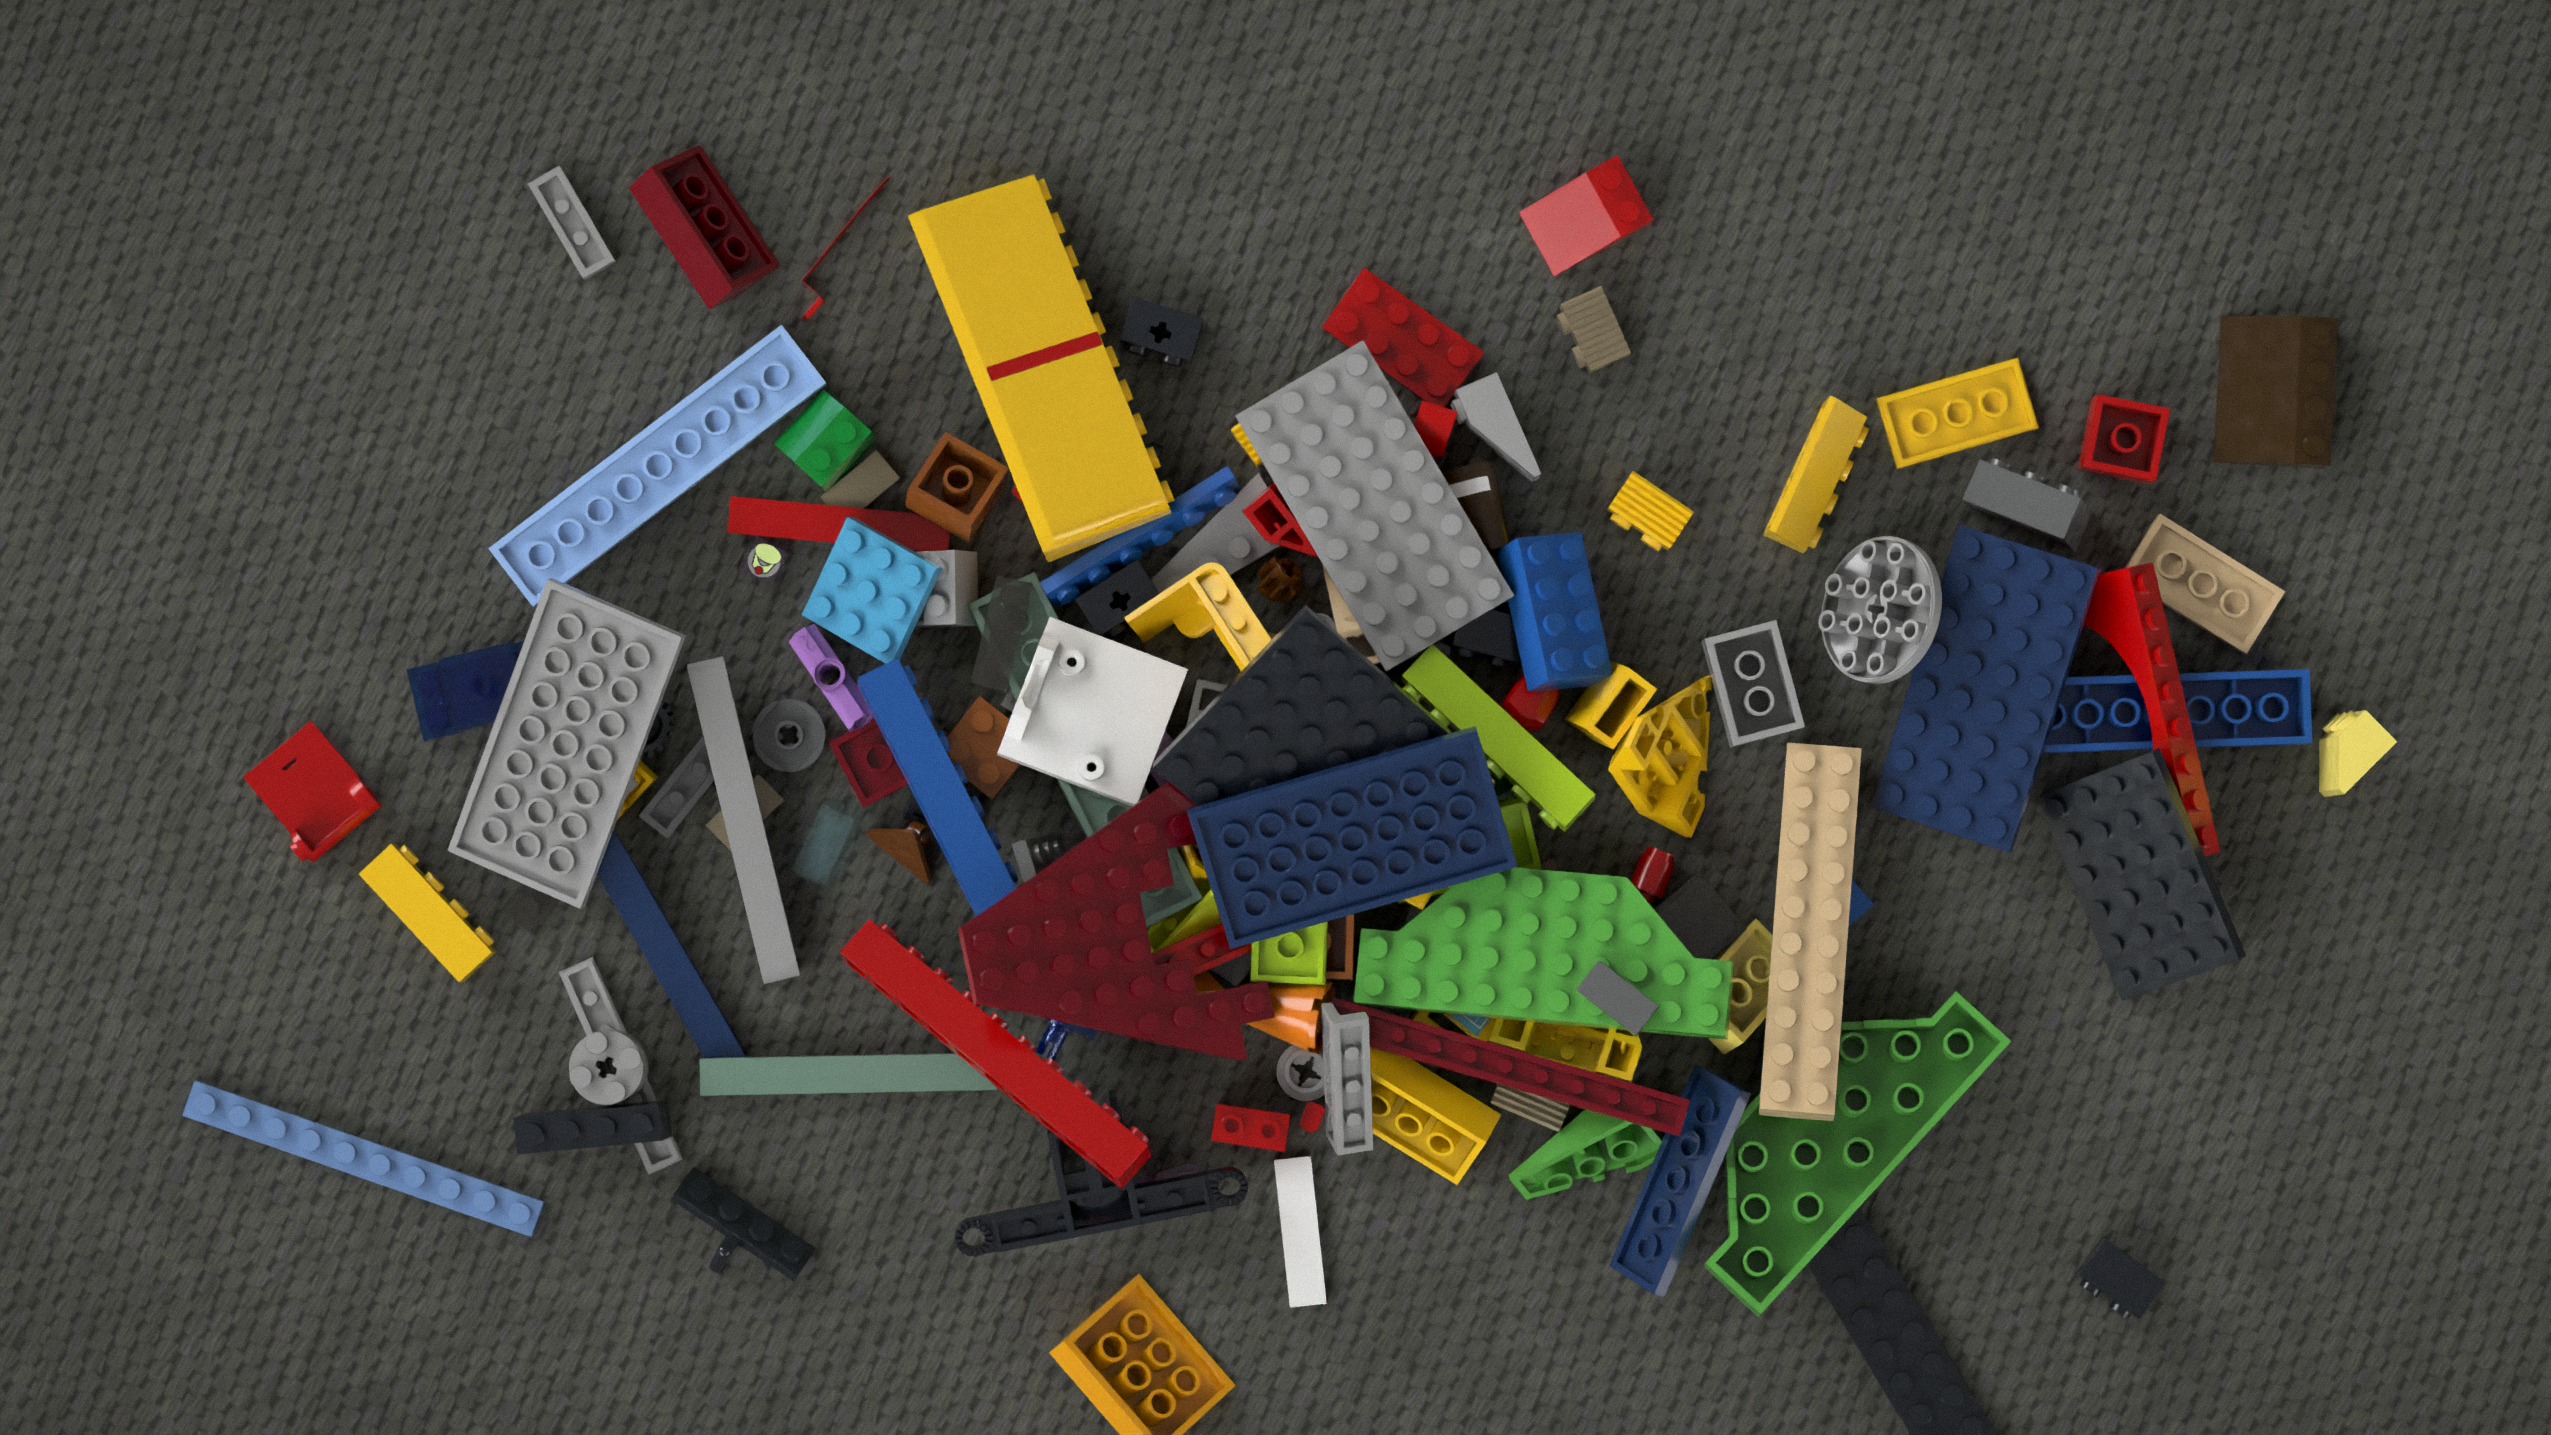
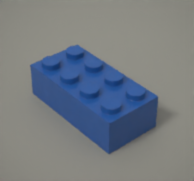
[1497,532,1613,692]

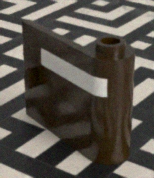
[1441,456,1511,555]

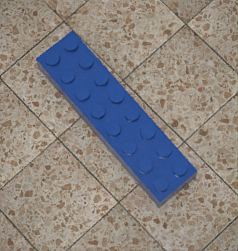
[2043,669,2312,754]

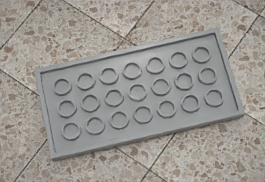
[1235,341,1514,672]
[447,578,686,909]

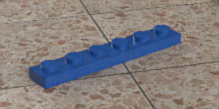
[1040,466,1241,608]

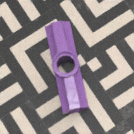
[788,624,873,732]

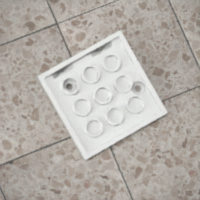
[997,617,1188,806]

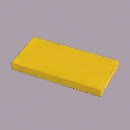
[1876,358,2039,469]

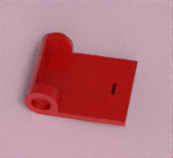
[243,720,382,863]

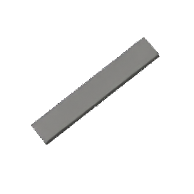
[559,957,683,1175]

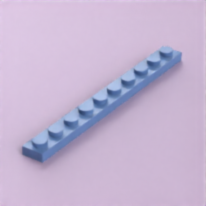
[182,1080,545,1237]

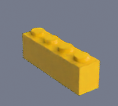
[359,844,496,982]

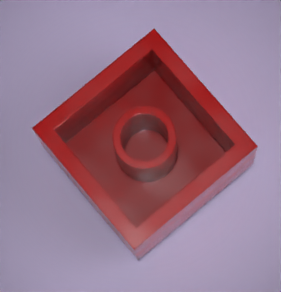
[2077,394,2170,484]

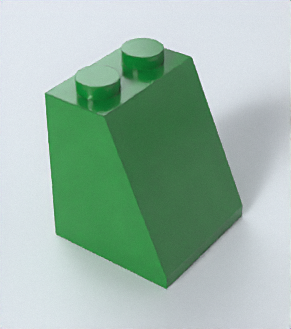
[773,390,877,492]

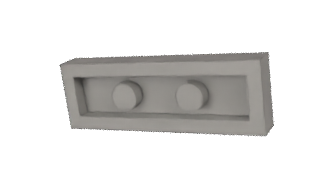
[528,165,616,280]

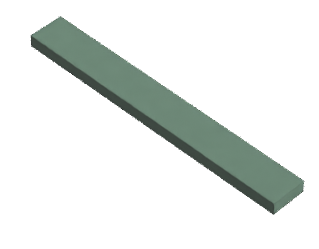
[700,1053,997,1096]

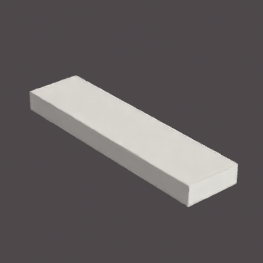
[1274,1156,1327,1308]

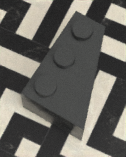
[1962,458,2092,552]

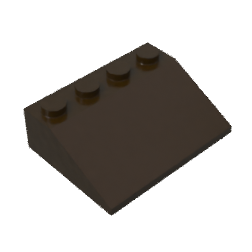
[2213,316,2338,469]

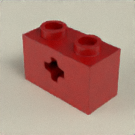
[1211,1103,1290,1152]

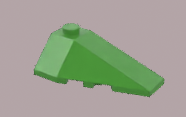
[1509,1110,1664,1200]

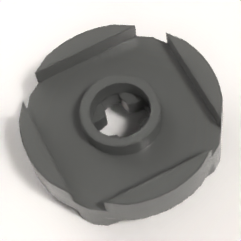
[753,699,827,773]

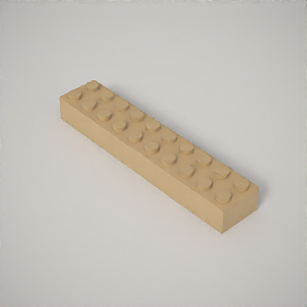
[1759,743,1862,1121]

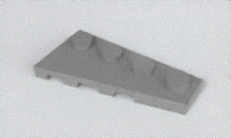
[1151,473,1280,594]

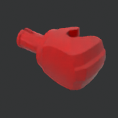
[1499,670,1561,732]

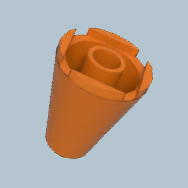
[1241,981,1335,1054]

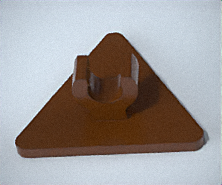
[866,821,932,884]

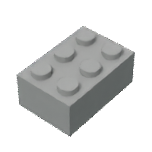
[1701,620,1805,748]

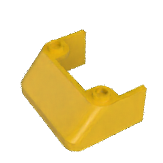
[1124,563,1272,671]

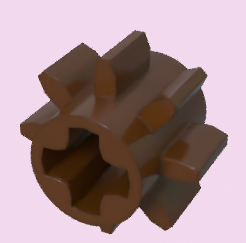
[1257,557,1304,604]

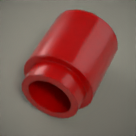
[1630,846,1675,904]

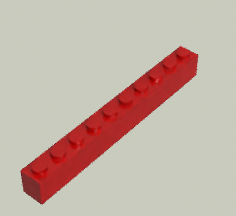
[840,919,1151,1189]

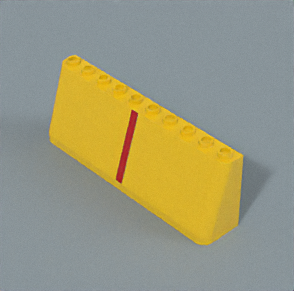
[908,174,1175,563]

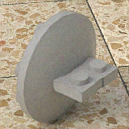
[1818,536,1942,684]

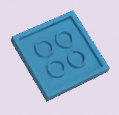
[802,517,943,664]

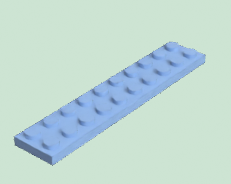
[488,325,827,608]

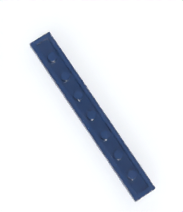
[597,828,748,1058]

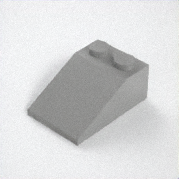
[1450,372,1541,482]

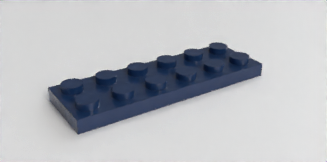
[1609,1063,1751,1297]

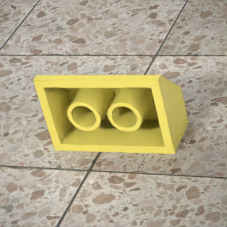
[2319,710,2397,797]

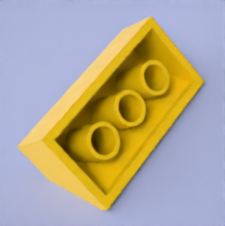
[1763,395,1869,553]
[1370,1047,1502,1185]

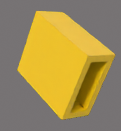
[1564,661,1657,749]

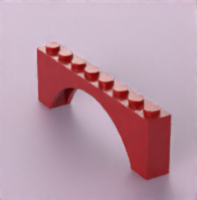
[2084,562,2220,856]

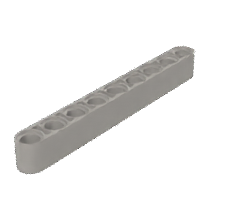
[687,656,800,984]

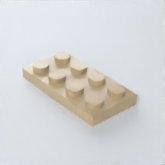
[2125,514,2285,655]

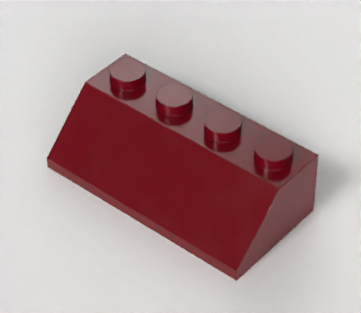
[628,145,780,310]

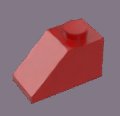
[1414,401,1457,460]

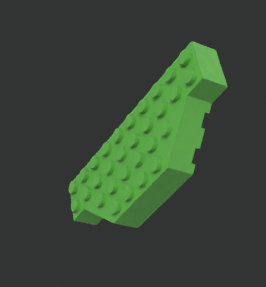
[1354,868,1734,1040]
[1703,992,2011,1317]

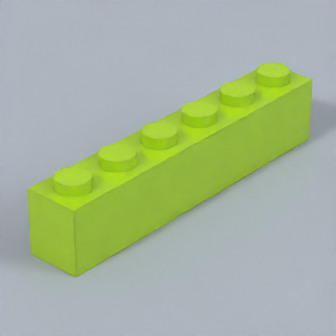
[1402,644,1596,832]

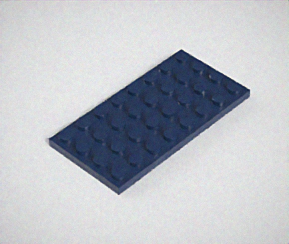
[1871,525,2101,852]
[1187,726,1517,949]

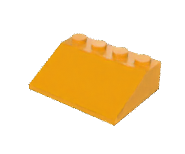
[1049,1274,1236,1435]

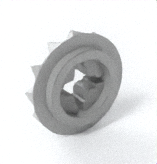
[1277,1045,1325,1101]

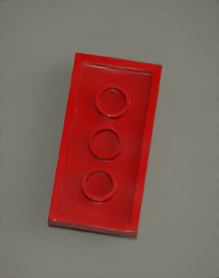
[1321,268,1484,408]

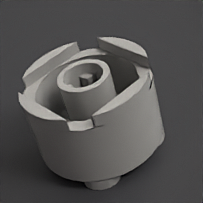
[569,1030,649,1105]

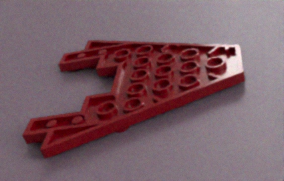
[958,781,1275,1061]

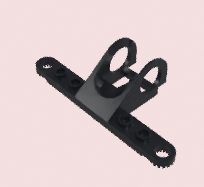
[955,1089,1248,1257]

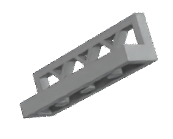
[1321,1002,1373,1156]

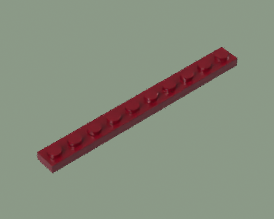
[1331,997,1690,1137]

